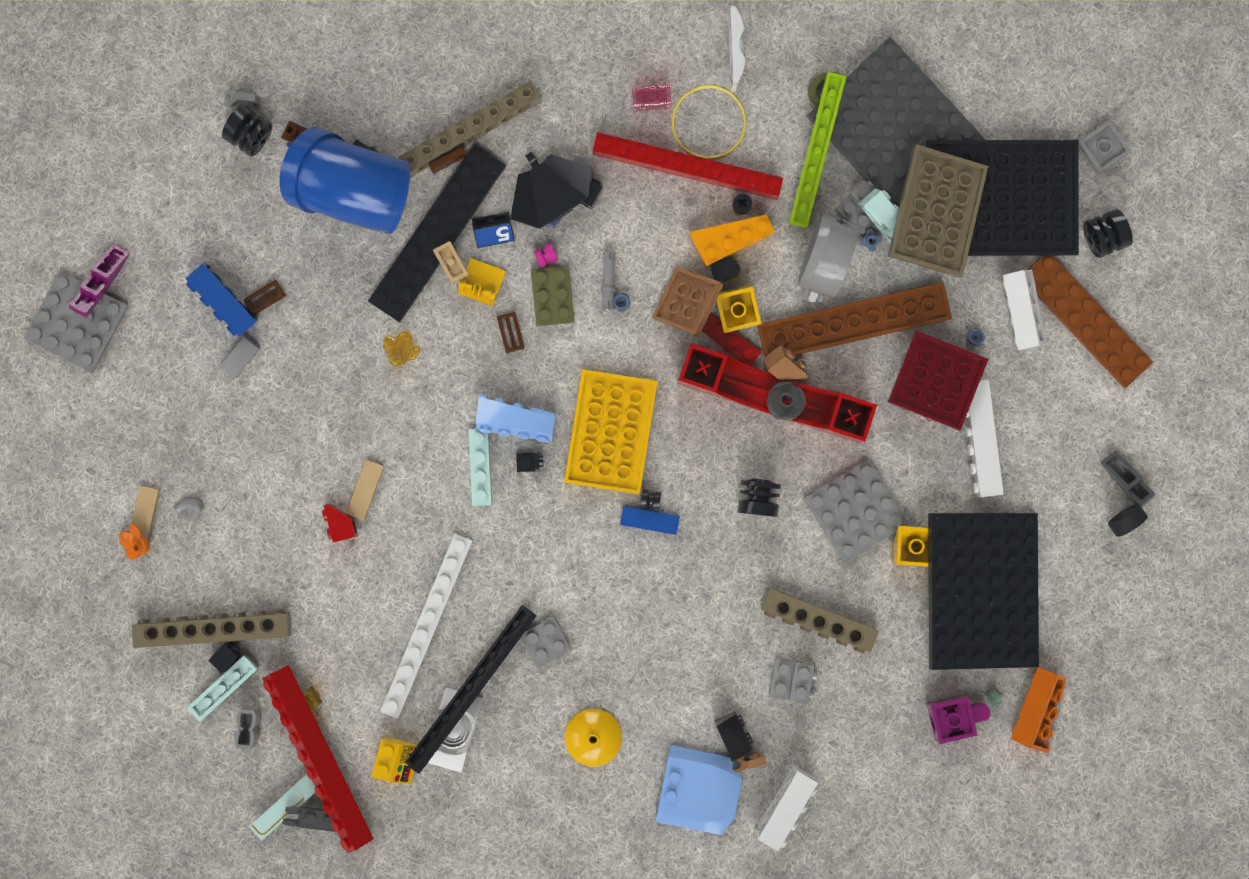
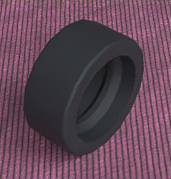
[1108,504,1148,537]

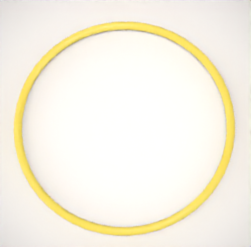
[672,85,746,159]

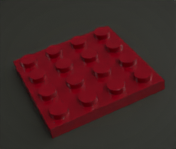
[887,330,988,431]

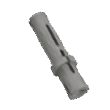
[601,251,616,310]

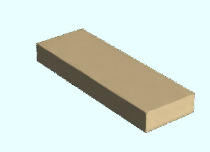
[346,460,384,520]
[132,486,160,540]

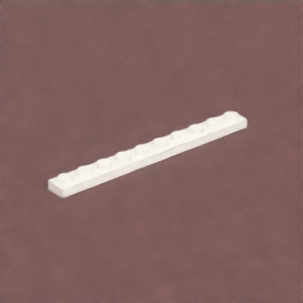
[380,533,473,719]

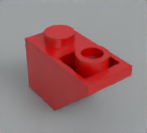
[322,504,358,543]

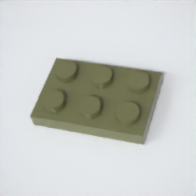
[531,265,575,327]

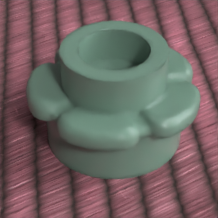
[986,689,1003,707]

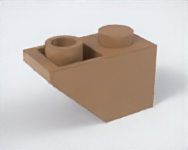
[763,345,809,380]

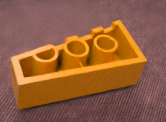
[688,214,775,269]

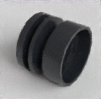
[222,105,273,157]
[1083,209,1133,258]
[737,478,781,517]

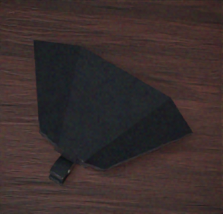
[510,152,593,229]

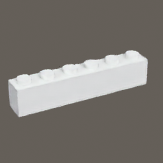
[965,380,1004,497]

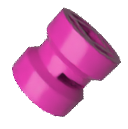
[533,243,558,268]

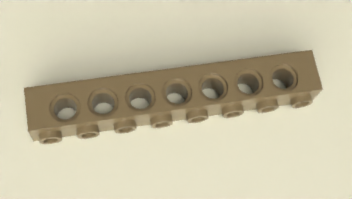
[398,80,541,178]
[132,609,291,648]

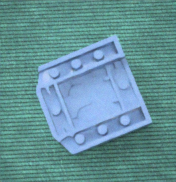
[655,744,742,835]

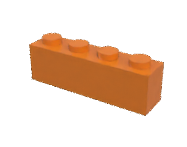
[1011,667,1067,753]

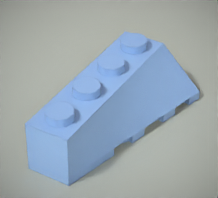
[476,394,556,443]

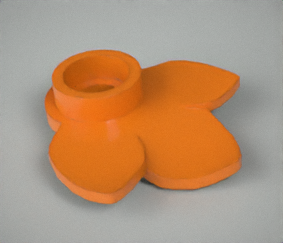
[119,523,150,559]

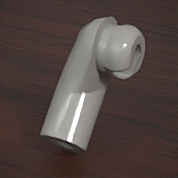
[174,497,204,514]

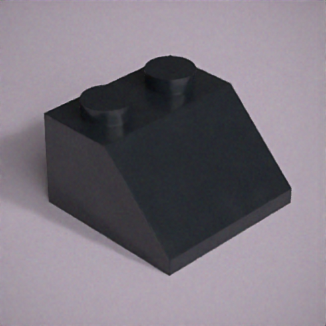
[714,711,753,762]

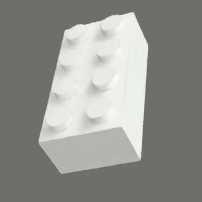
[755,765,818,851]

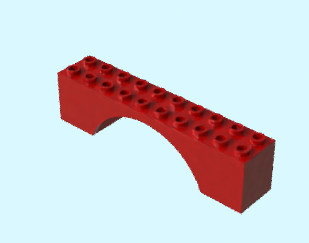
[677,344,877,444]

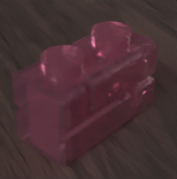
[632,85,672,112]

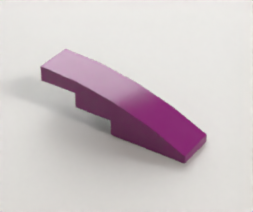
[69,244,130,317]

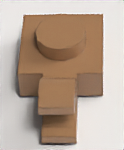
[730,752,767,772]

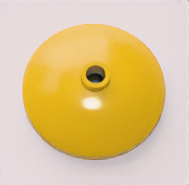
[565,708,622,767]

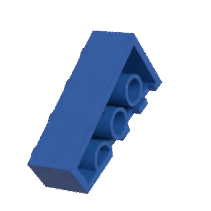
[185,262,258,337]

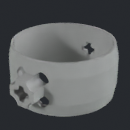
[797,214,860,302]

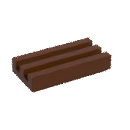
[429,147,467,174]
[243,280,286,316]
[496,312,525,354]

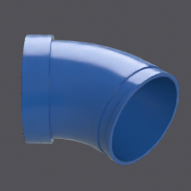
[279,127,410,234]

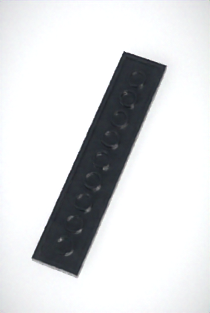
[368,144,507,323]

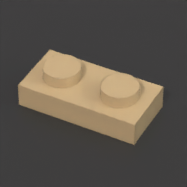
[433,241,468,285]

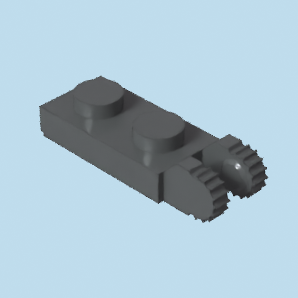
[282,806,335,832]

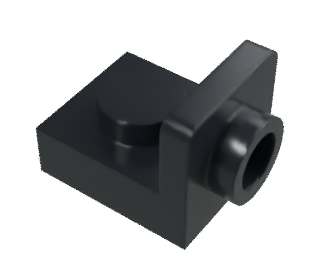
[516,452,544,472]

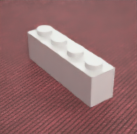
[1003,270,1047,350]

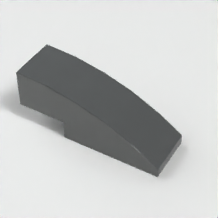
[1101,450,1156,508]

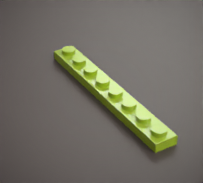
[789,72,847,228]

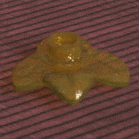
[383,331,421,367]

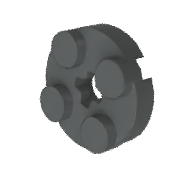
[766,381,806,420]

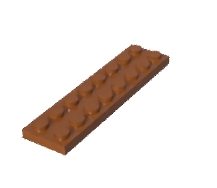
[1028,256,1153,389]

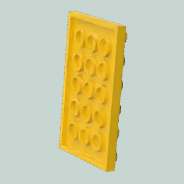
[564,369,658,495]

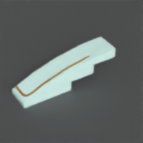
[249,774,315,841]

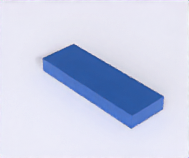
[620,506,680,535]

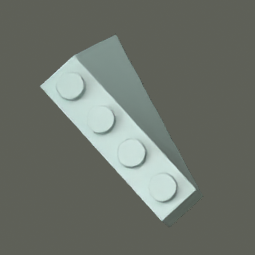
[858,188,917,266]

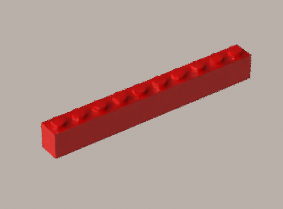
[593,132,784,200]
[262,665,374,853]

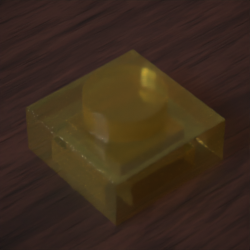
[302,686,322,710]

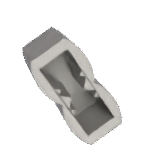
[235,706,261,749]

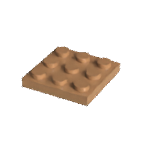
[652,266,723,337]

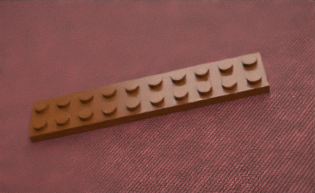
[757,282,952,358]

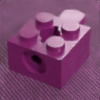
[926,694,991,744]

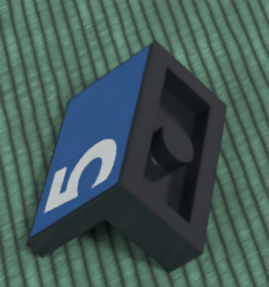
[472,212,515,248]

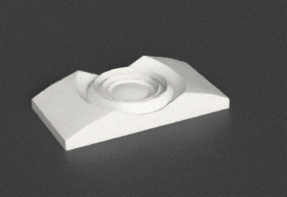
[728,6,746,92]
[428,687,483,772]

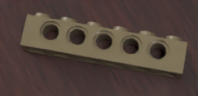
[761,588,879,654]

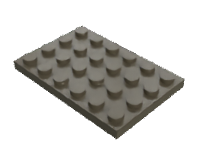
[888,144,988,278]

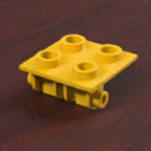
[457,258,506,307]

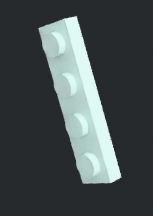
[469,429,492,506]
[187,655,259,722]

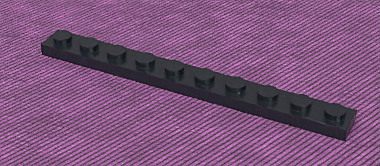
[405,605,537,774]

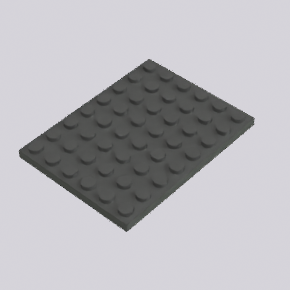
[806,37,985,207]

